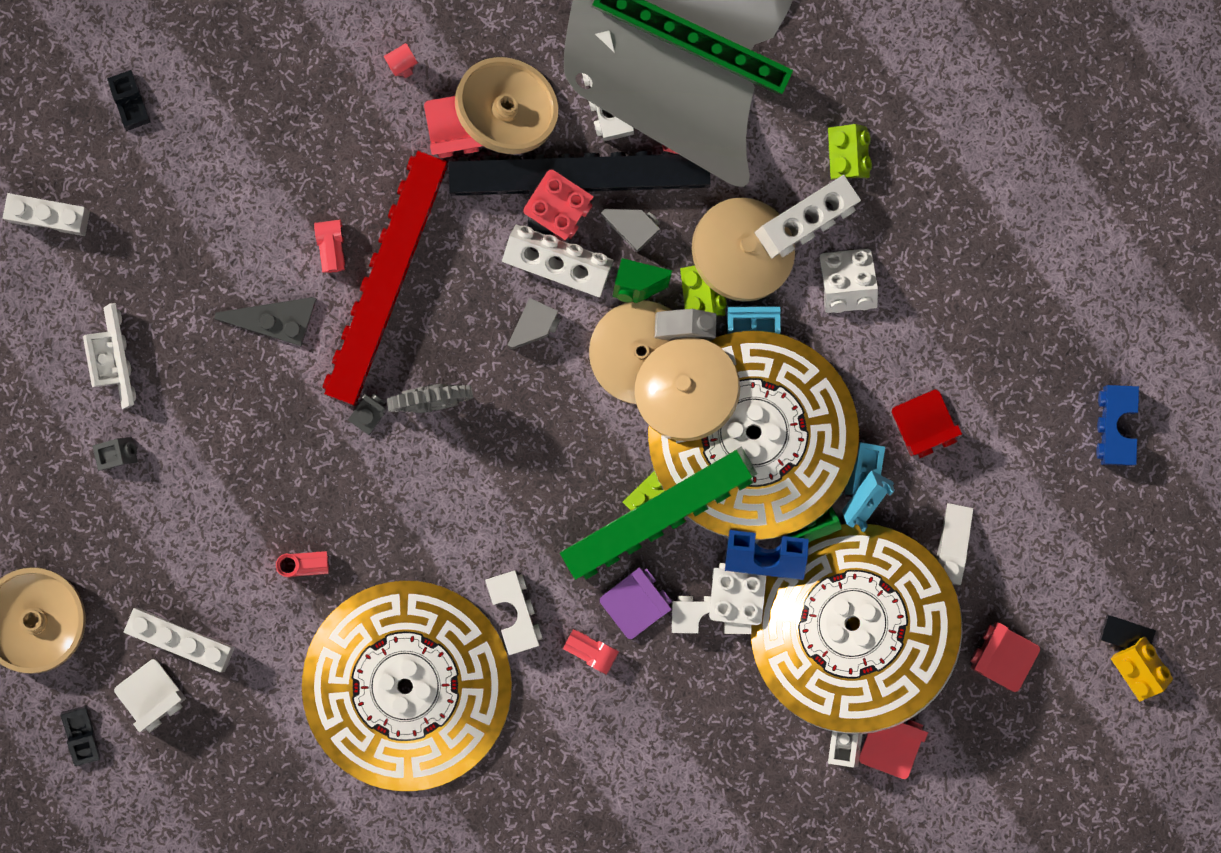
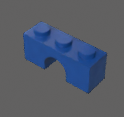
[1096,385,1139,466]
[725,530,809,580]

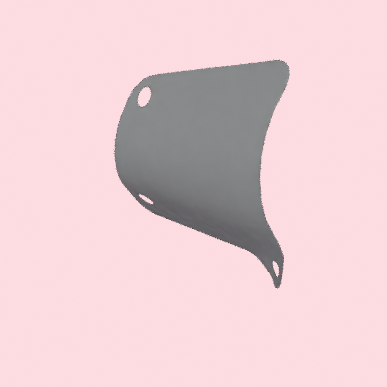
[564,0,793,187]

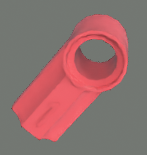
[383,43,417,78]
[314,219,345,273]
[276,551,329,577]
[563,629,619,675]

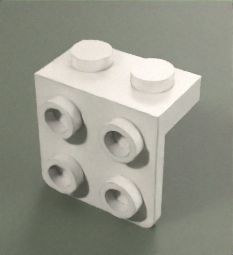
[820,249,878,313]
[709,563,766,625]
[114,659,186,733]

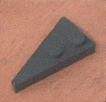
[214,297,317,347]

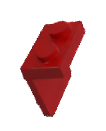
[891,390,962,459]

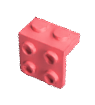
[424,96,482,158]
[523,170,594,241]
[970,622,1040,692]
[859,720,928,779]

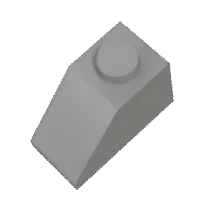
[601,209,660,253]
[508,298,561,349]
[654,309,716,341]

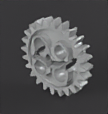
[387,384,473,414]

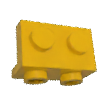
[1111,637,1173,702]

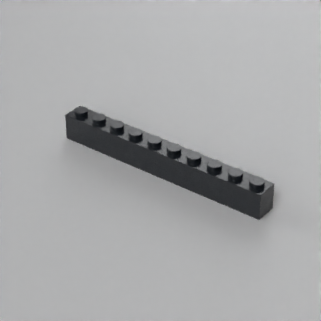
[449,151,711,196]

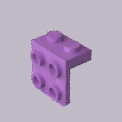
[600,567,672,639]

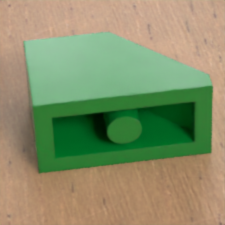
[612,258,672,303]

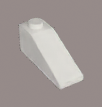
[936,503,973,585]

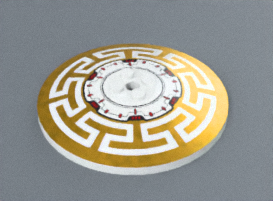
[648,331,859,540]
[750,524,962,734]
[302,581,512,791]

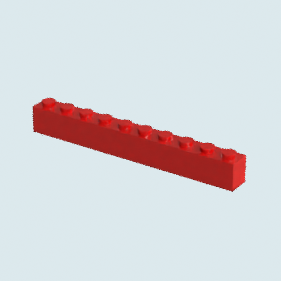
[322,151,448,407]

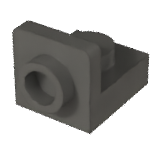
[348,394,387,436]
[93,437,138,471]

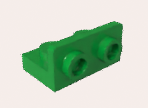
[786,506,842,542]

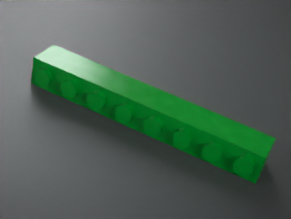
[591,0,793,95]
[560,446,757,580]

